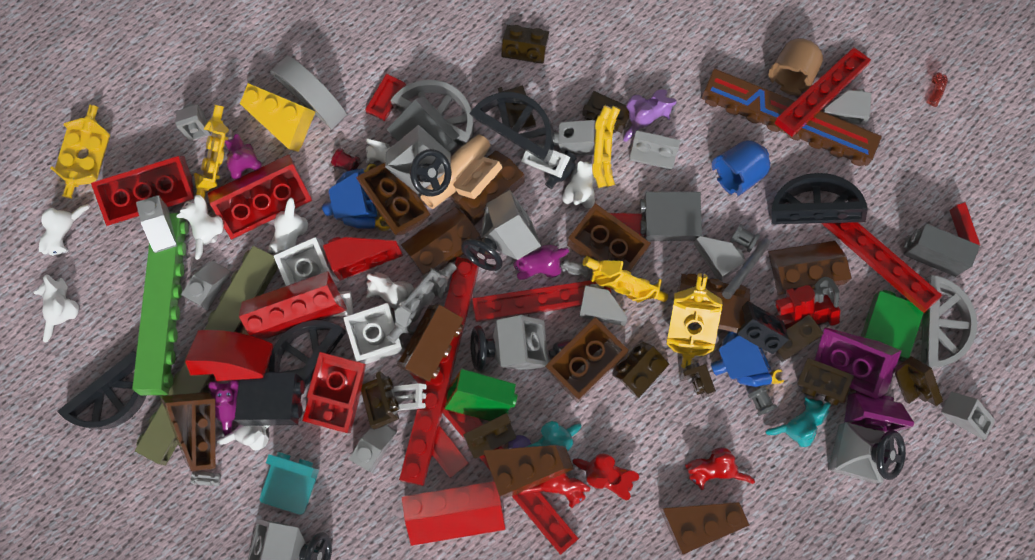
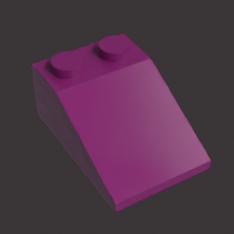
[815,328,902,399]
[844,391,914,432]

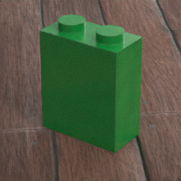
[860,290,923,362]
[445,369,518,421]

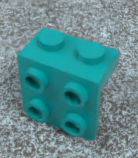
[260,452,319,515]

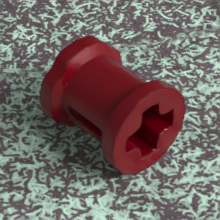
[331,148,360,171]

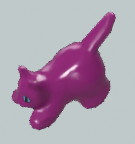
[225,134,262,180]
[513,244,569,280]
[208,380,239,436]

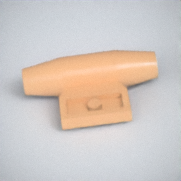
[421,134,502,209]

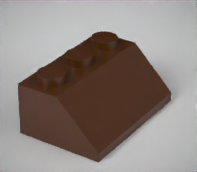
[450,150,525,225]
[356,163,431,235]
[567,203,651,273]
[401,207,481,276]
[768,240,852,295]
[676,273,750,333]
[396,305,464,382]
[545,317,629,403]

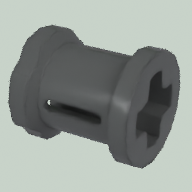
[730,224,760,253]
[748,386,777,416]

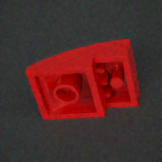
[185,330,273,381]
[302,352,366,433]

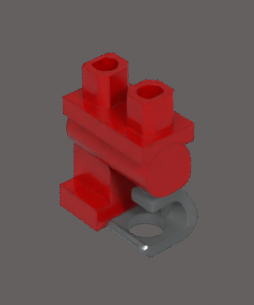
[775,277,840,329]

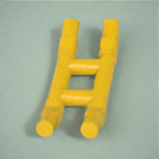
[592,105,621,188]

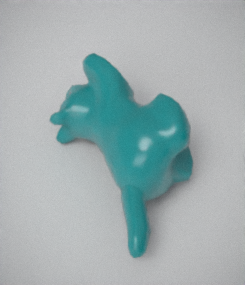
[765,397,831,447]
[527,421,582,451]

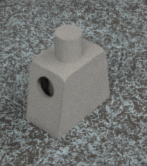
[554,120,596,156]

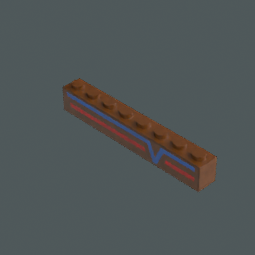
[701,68,882,166]

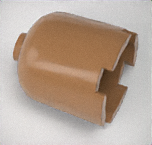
[768,38,823,96]

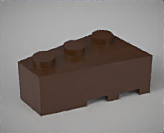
[160,392,216,471]
[484,445,574,497]
[660,502,750,555]

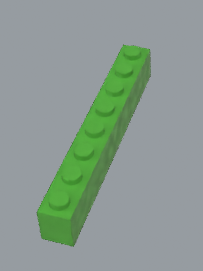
[132,213,189,396]

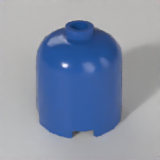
[712,140,770,196]

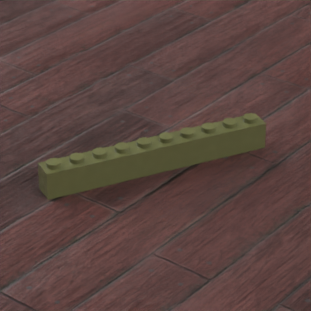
[135,246,278,466]

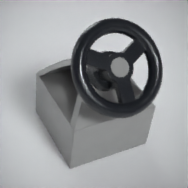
[385,125,452,197]
[461,190,541,271]
[470,315,548,372]
[828,422,906,484]
[248,519,332,560]

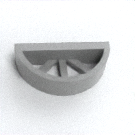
[270,55,347,130]
[391,80,474,146]
[921,275,977,370]

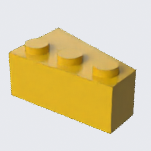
[240,83,316,152]

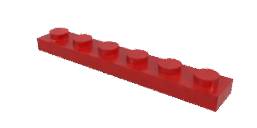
[774,47,871,137]
[821,222,942,313]
[472,280,611,322]

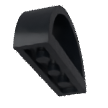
[469,92,555,164]
[771,173,868,225]
[269,320,347,389]
[57,351,147,430]

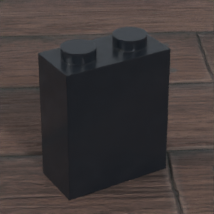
[234,372,305,426]

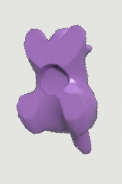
[623,89,677,142]

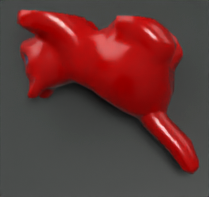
[685,447,755,490]
[572,453,640,501]
[520,473,591,508]

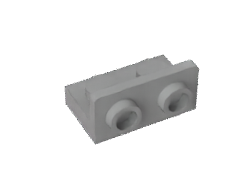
[630,130,681,170]

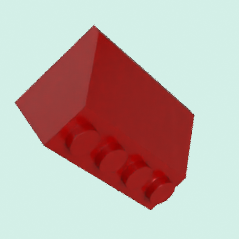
[208,154,312,240]
[91,156,194,226]
[239,271,347,340]
[401,481,506,546]

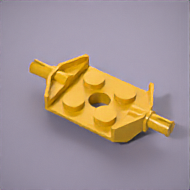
[50,105,110,199]
[194,105,229,198]
[583,256,668,303]
[666,273,723,369]

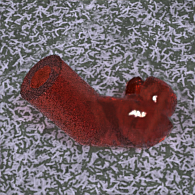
[927,72,948,107]

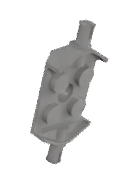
[387,262,457,343]

